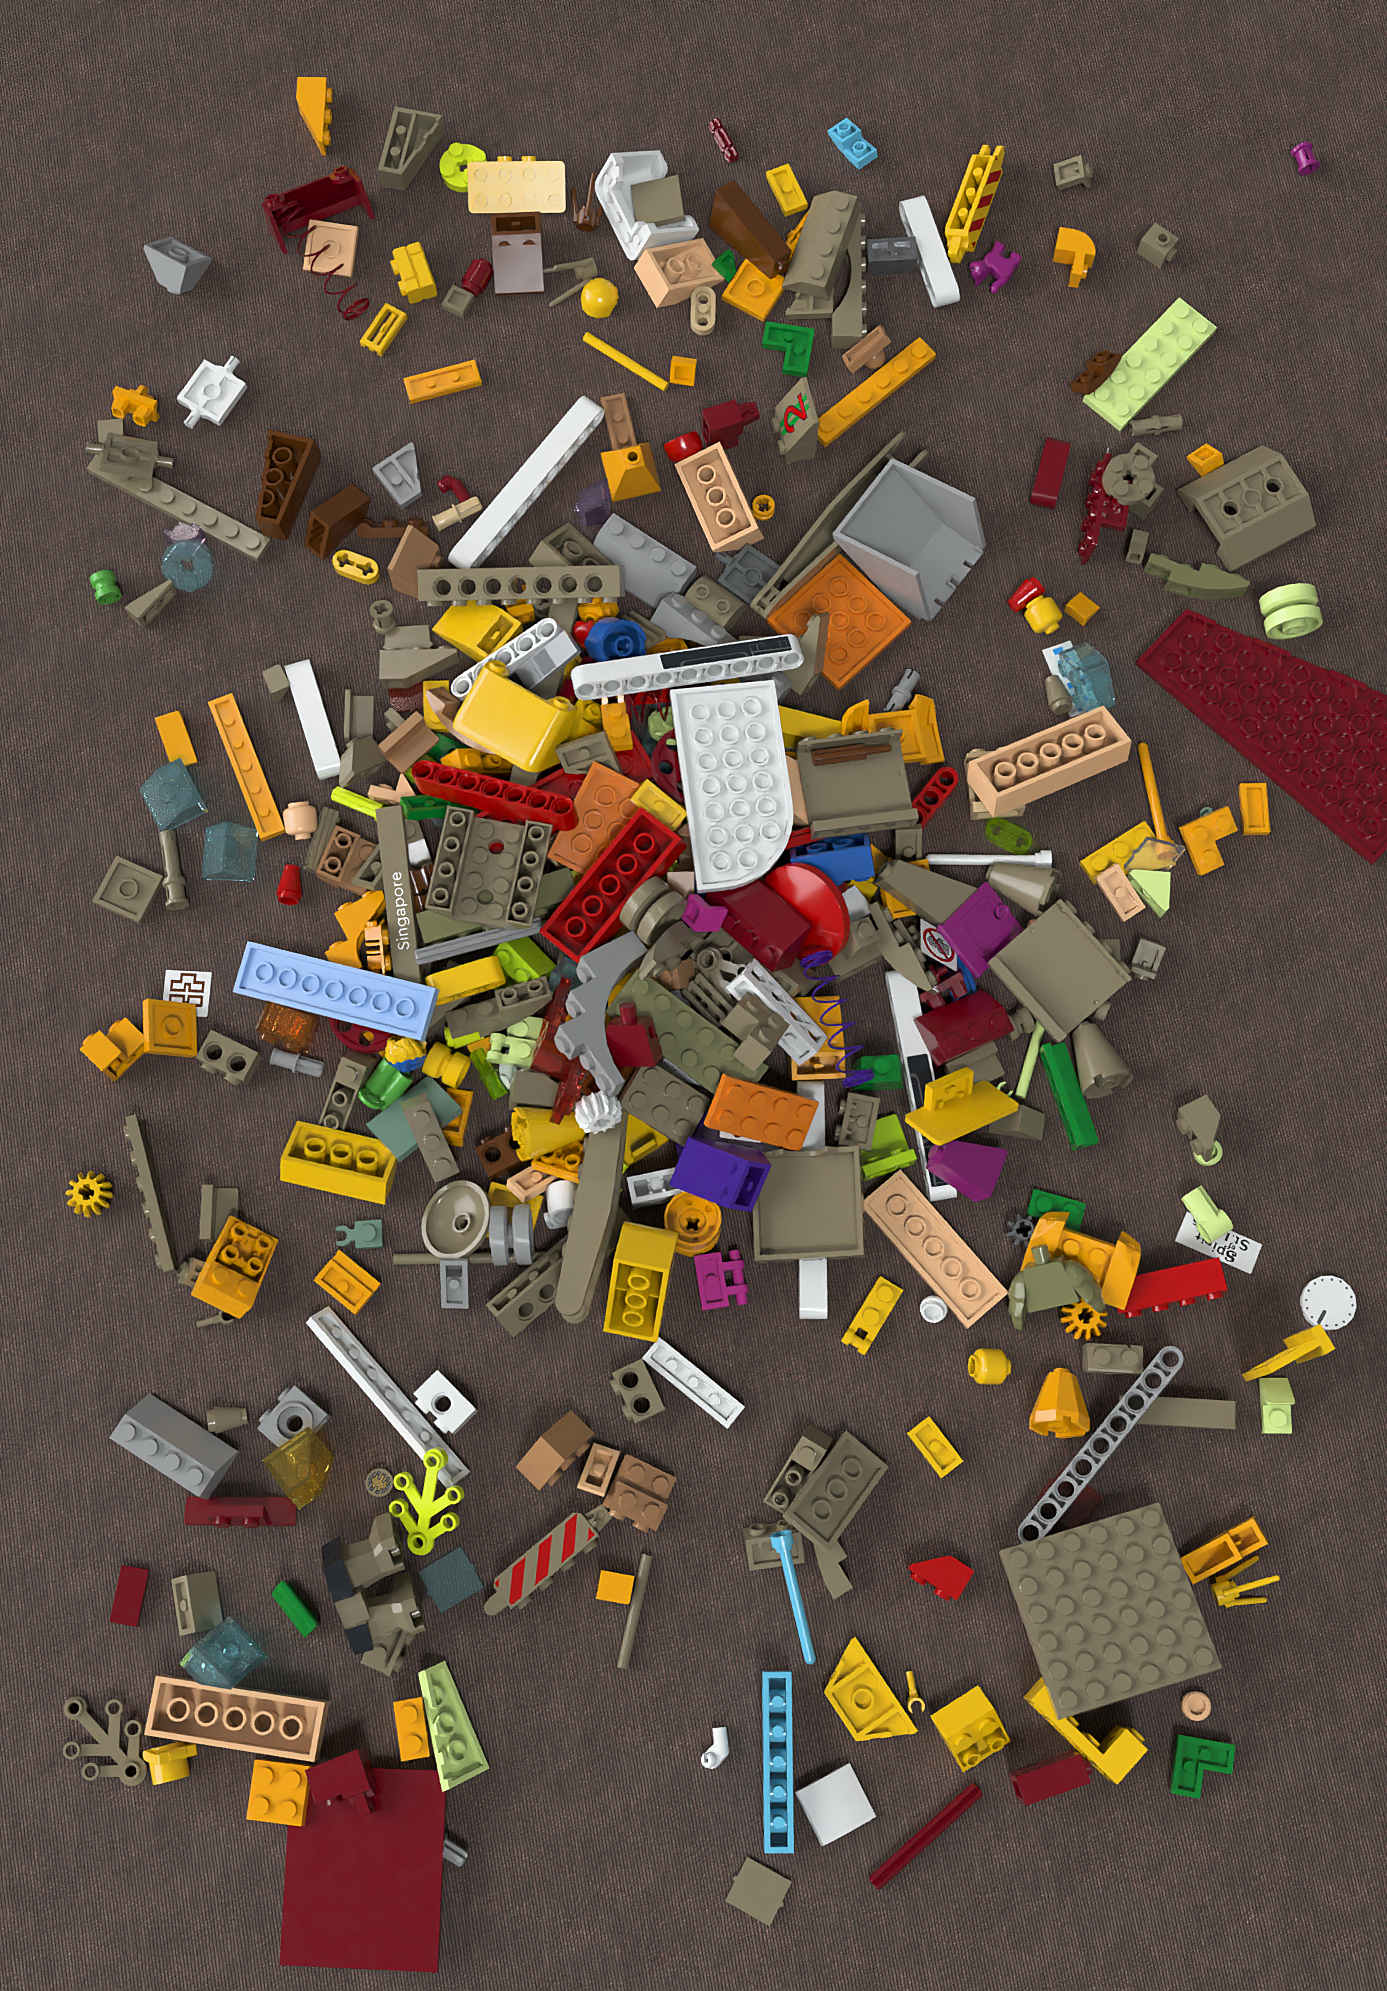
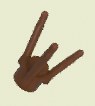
[571,172,604,232]

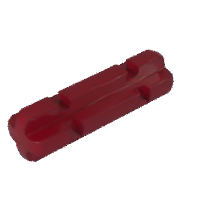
[708,118,739,163]

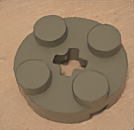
[1102,454,1155,505]

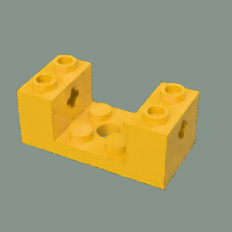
[1023,1677,1148,1785]

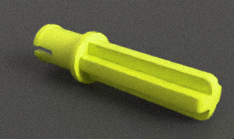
[331,787,406,822]

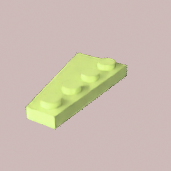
[418,1661,489,1792]

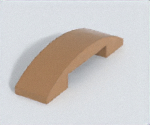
[425,687,495,754]

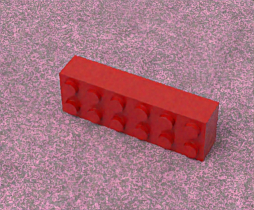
[539,807,687,964]

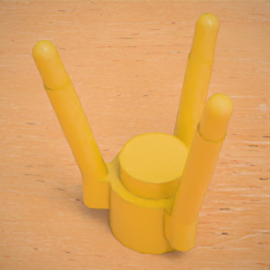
[1211,1555,1280,1608]

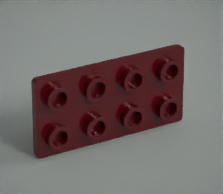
[1077,453,1133,565]

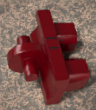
[918,964,968,1010]

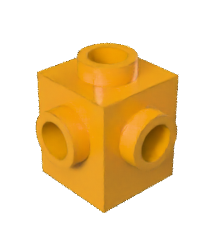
[578,598,620,625]

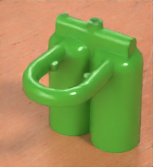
[358,1057,414,1111]

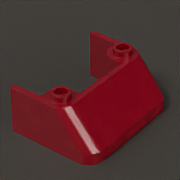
[261,166,375,255]

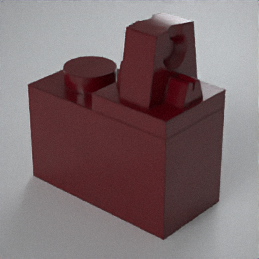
[702,399,760,450]
[305,1747,378,1817]

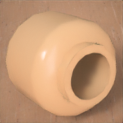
[283,801,319,840]

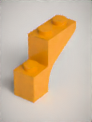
[325,890,386,970]

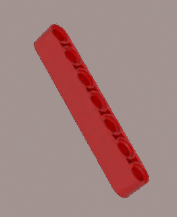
[411,760,579,831]

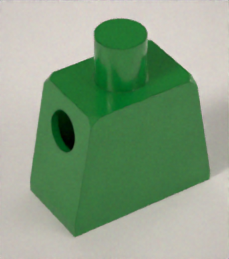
[852,1055,904,1092]

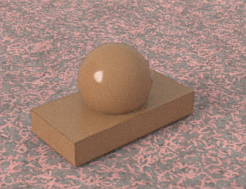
[842,325,892,374]

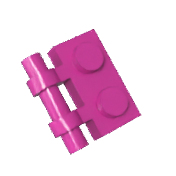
[694,1250,749,1311]

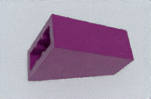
[926,1140,1008,1202]

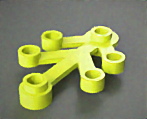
[389,1447,464,1555]

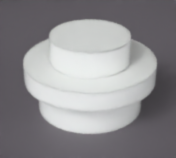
[920,1296,948,1323]

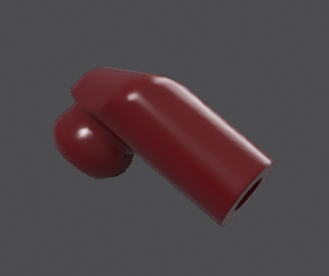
[437,475,471,503]

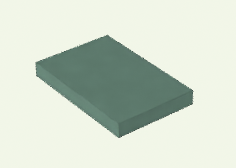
[366,1076,463,1162]

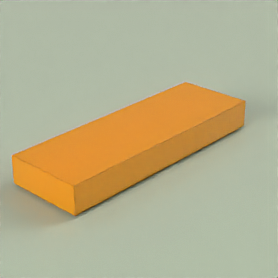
[403,360,482,404]

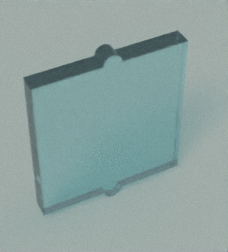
[418,1547,484,1613]

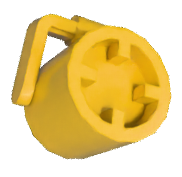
[143,1741,197,1785]

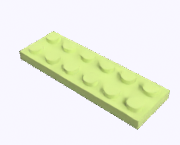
[1083,298,1217,432]

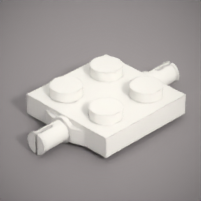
[177,356,247,429]

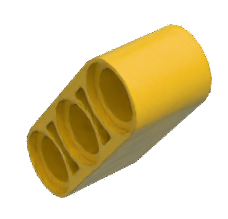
[424,956,506,1006]

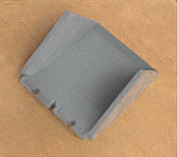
[832,458,986,621]

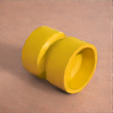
[422,1042,471,1089]

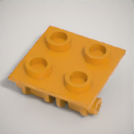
[364,919,393,976]

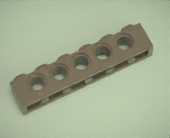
[486,1206,632,1337]

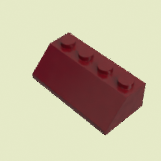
[703,878,813,973]

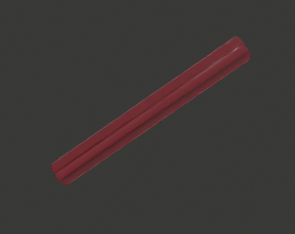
[869,1783,983,1890]

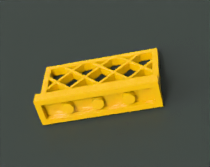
[1242,1324,1335,1382]

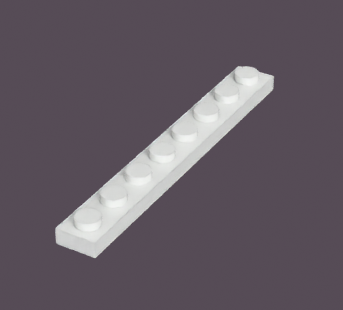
[306,1306,470,1489]

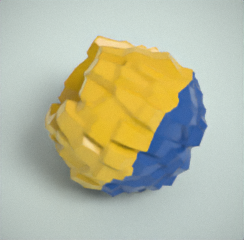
[384,1035,427,1073]

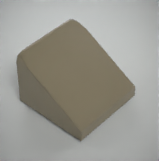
[262,665,290,702]

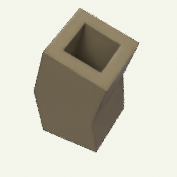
[1125,529,1149,565]

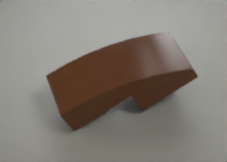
[1070,350,1122,395]

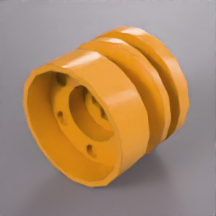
[664,1191,721,1257]

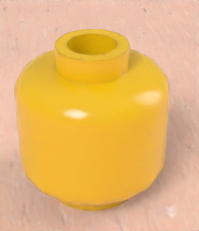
[1024,595,1062,635]
[968,1348,1011,1385]

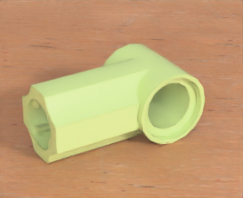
[1181,1185,1233,1243]

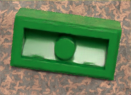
[272,1581,321,1637]

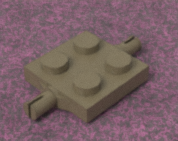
[85,433,174,481]

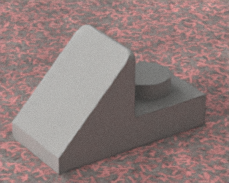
[440,1258,471,1309]

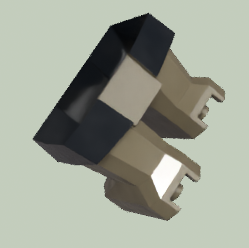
[321,1512,426,1655]

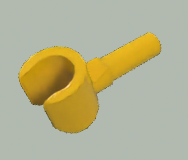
[906,1671,925,1714]

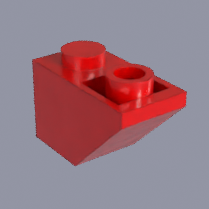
[907,1555,974,1602]

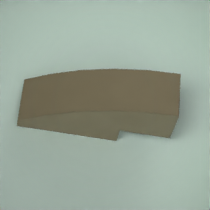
[812,1541,853,1600]

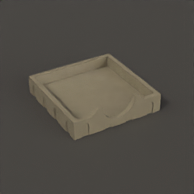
[753,1146,867,1264]

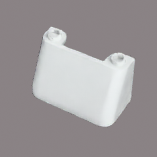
[595,150,699,260]

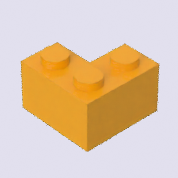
[80,1017,144,1082]

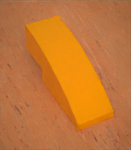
[1180,1516,1269,1584]

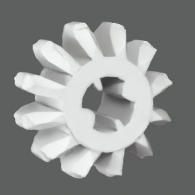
[575,1090,622,1134]

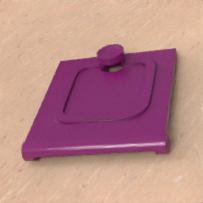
[936,882,1024,979]

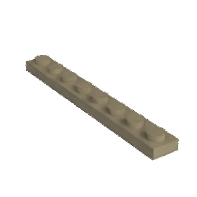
[86,454,272,563]

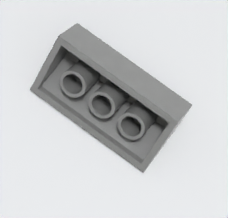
[593,513,696,610]
[109,1393,239,1500]

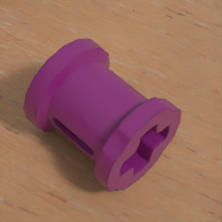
[1291,142,1320,176]

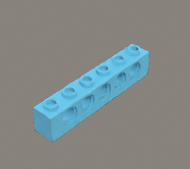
[762,1671,794,1853]

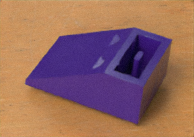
[669,1136,772,1212]

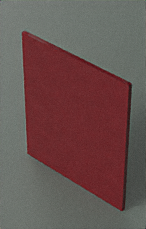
[279,1766,447,1974]

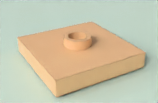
[303,219,359,278]

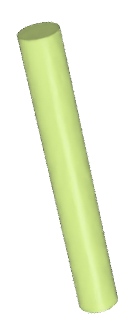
[1015,1021,1045,1099]

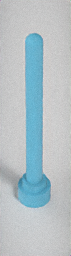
[770,1530,816,1665]

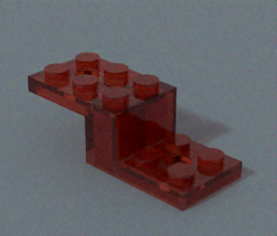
[530,977,586,1125]

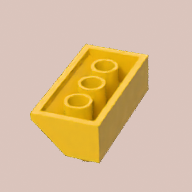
[280,1121,398,1205]

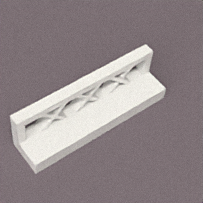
[726,959,828,1066]

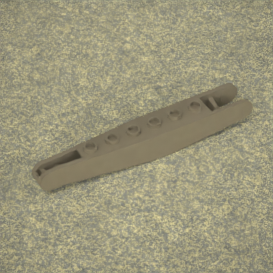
[750,431,930,620]
[555,1071,634,1324]

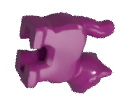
[969,241,1022,294]

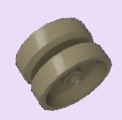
[619,876,687,946]

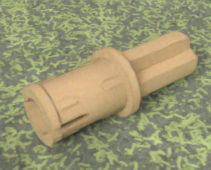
[432,497,482,531]

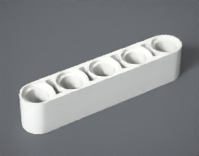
[899,196,960,308]
[451,618,564,702]
[284,659,340,781]

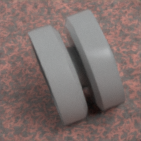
[489,1204,534,1266]

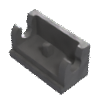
[865,236,918,276]

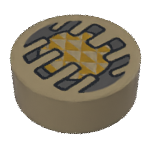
[365,1468,394,1497]

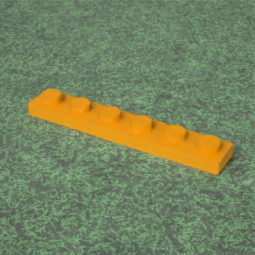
[817,337,936,447]
[208,693,286,842]

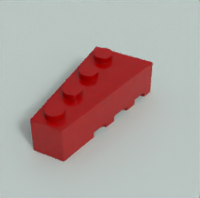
[1117,1257,1229,1319]

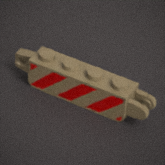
[483,1504,612,1616]

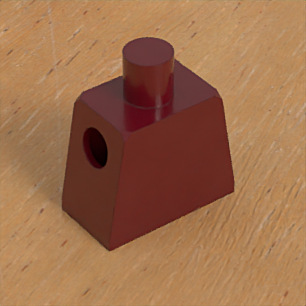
[606,1002,663,1067]

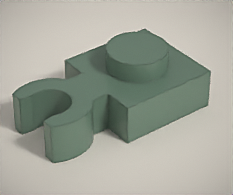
[336,1219,384,1250]

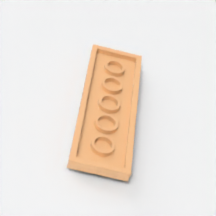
[864,1169,1008,1329]

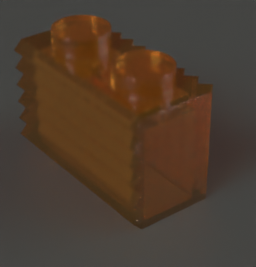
[255,1000,319,1053]

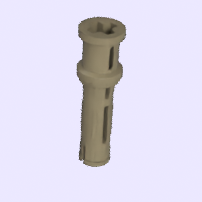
[159,830,189,910]

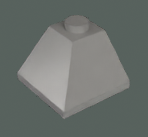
[144,237,212,295]

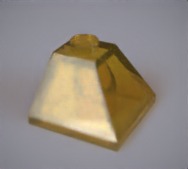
[262,1426,335,1510]

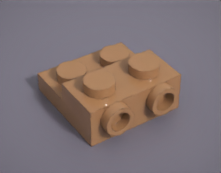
[602,1454,677,1533]

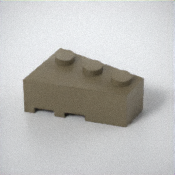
[378,106,445,191]

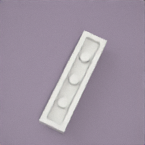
[642,1337,745,1429]

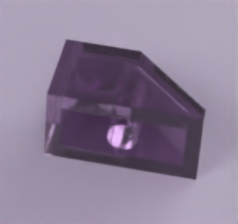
[574,479,611,527]

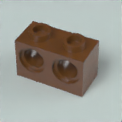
[474,1125,534,1181]

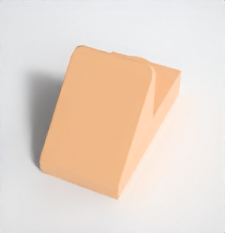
[368,774,416,807]
[577,1443,620,1497]

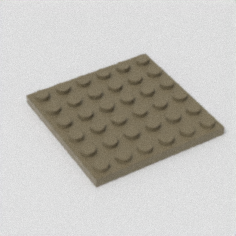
[999,1502,1222,1721]

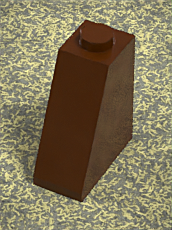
[304,484,371,561]

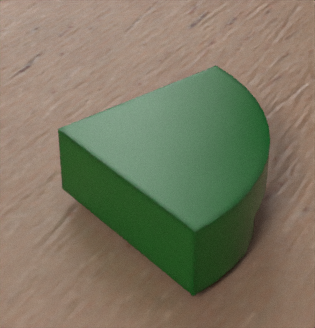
[711,249,736,283]

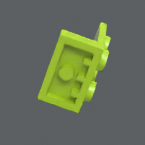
[861,1114,917,1182]

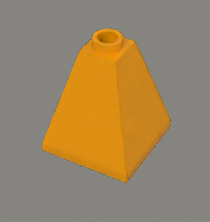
[601,442,661,503]

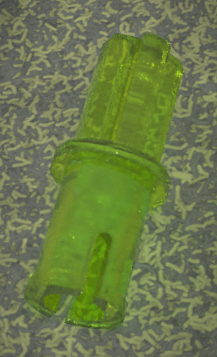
[470,1048,507,1101]

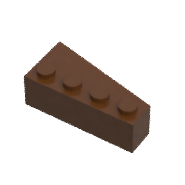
[256,429,322,541]

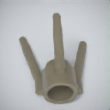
[543,257,598,307]

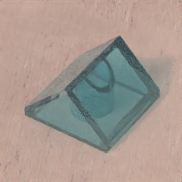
[201,821,258,881]

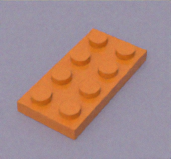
[704,1073,819,1151]

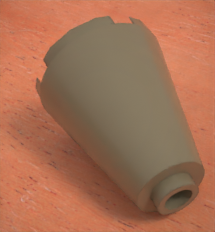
[986,862,1062,918]
[1072,1022,1133,1099]

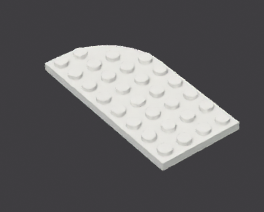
[670,680,793,893]

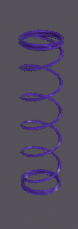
[800,950,875,1088]

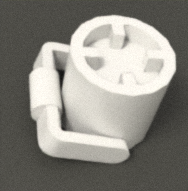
[544,1180,578,1229]

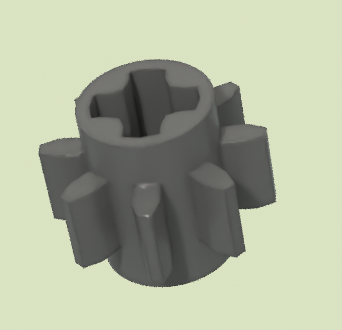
[1005,1214,1036,1248]

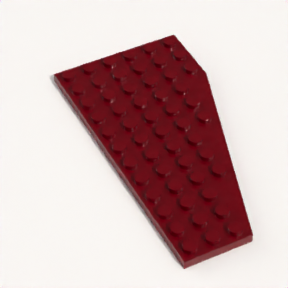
[1135,609,1387,865]

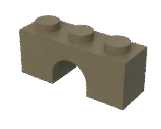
[400,1092,460,1183]

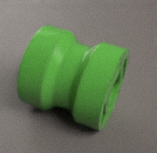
[89,570,122,605]

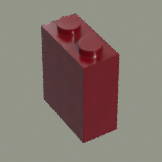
[1008,1750,1093,1806]

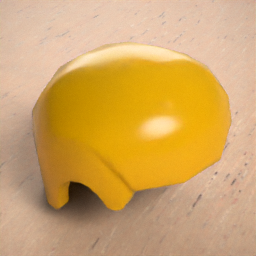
[581,278,619,318]

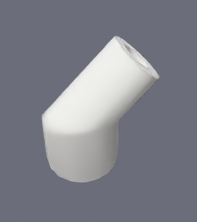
[701,1727,729,1769]

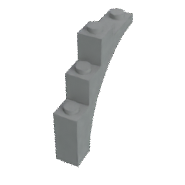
[554,931,648,1098]

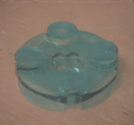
[161,539,214,592]

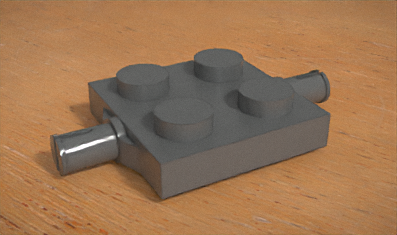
[715,543,790,613]

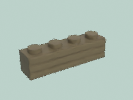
[303,807,340,874]

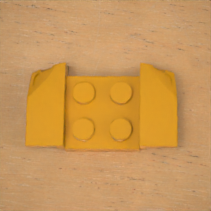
[841,694,945,765]
[1020,1212,1141,1310]

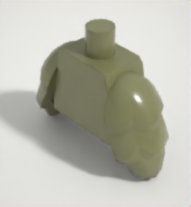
[1008,1244,1106,1331]

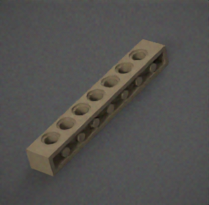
[417,565,625,606]

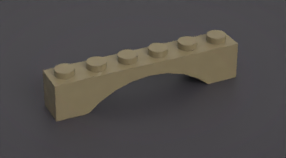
[831,203,867,349]

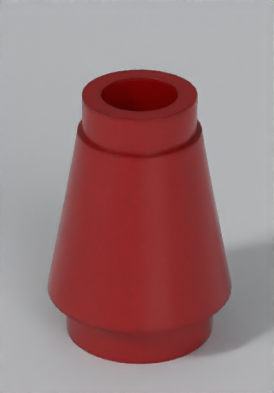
[1007,576,1045,613]
[276,864,302,905]

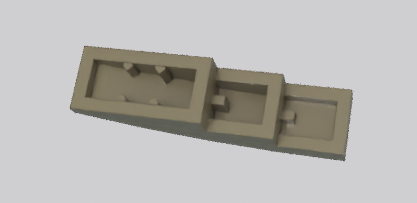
[1119,1395,1236,1430]

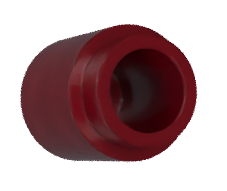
[461,258,494,298]

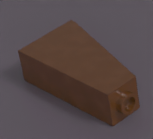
[709,180,792,279]

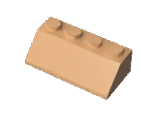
[674,442,764,552]

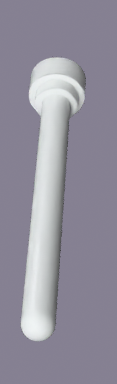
[925,850,1052,868]

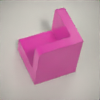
[681,894,728,932]

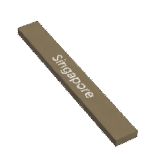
[375,805,423,985]

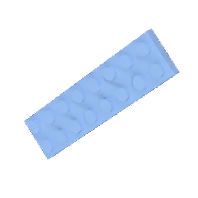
[233,941,439,1042]

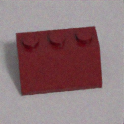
[913,990,1015,1068]

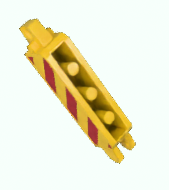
[945,145,1005,263]

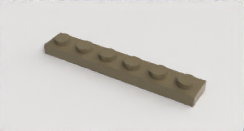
[123,1114,179,1275]

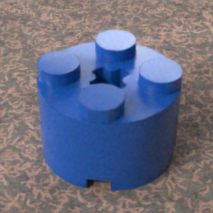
[584,617,646,663]

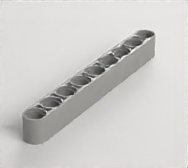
[1018,1346,1183,1543]

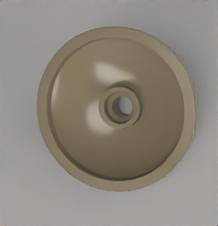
[421,1180,491,1258]

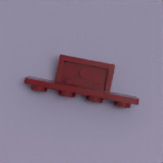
[184,1497,298,1528]

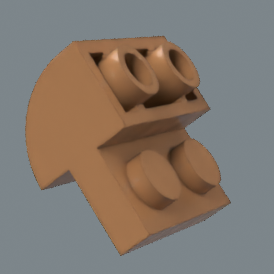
[315,825,377,896]

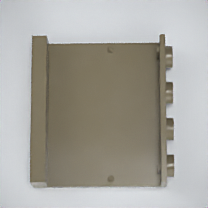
[796,727,919,840]
[986,899,1132,1043]

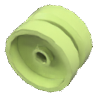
[1259,583,1323,639]

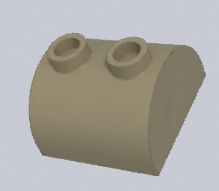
[684,575,747,632]

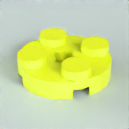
[439,143,487,192]

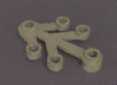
[692,947,753,1043]
[63,1696,147,1786]

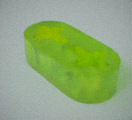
[984,818,1033,855]

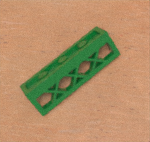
[1038,1042,1099,1152]

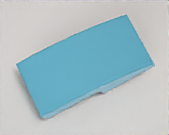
[827,118,878,169]

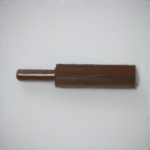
[812,744,892,766]

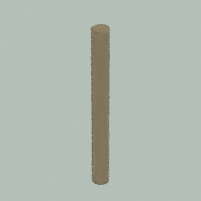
[617,1554,653,1669]

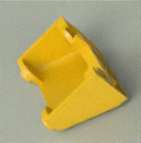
[453,660,578,773]

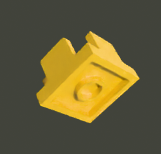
[624,1114,669,1166]

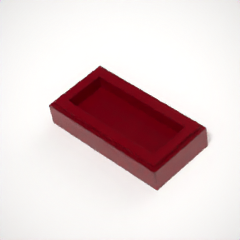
[109,1565,151,1627]

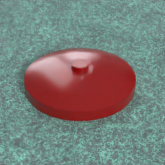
[763,862,850,966]

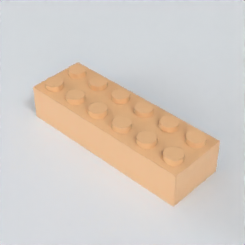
[967,705,1132,818]
[144,1674,330,1762]

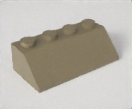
[782,191,861,300]

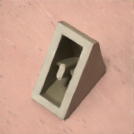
[988,1105,1045,1141]

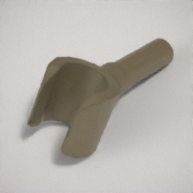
[196,1310,235,1328]

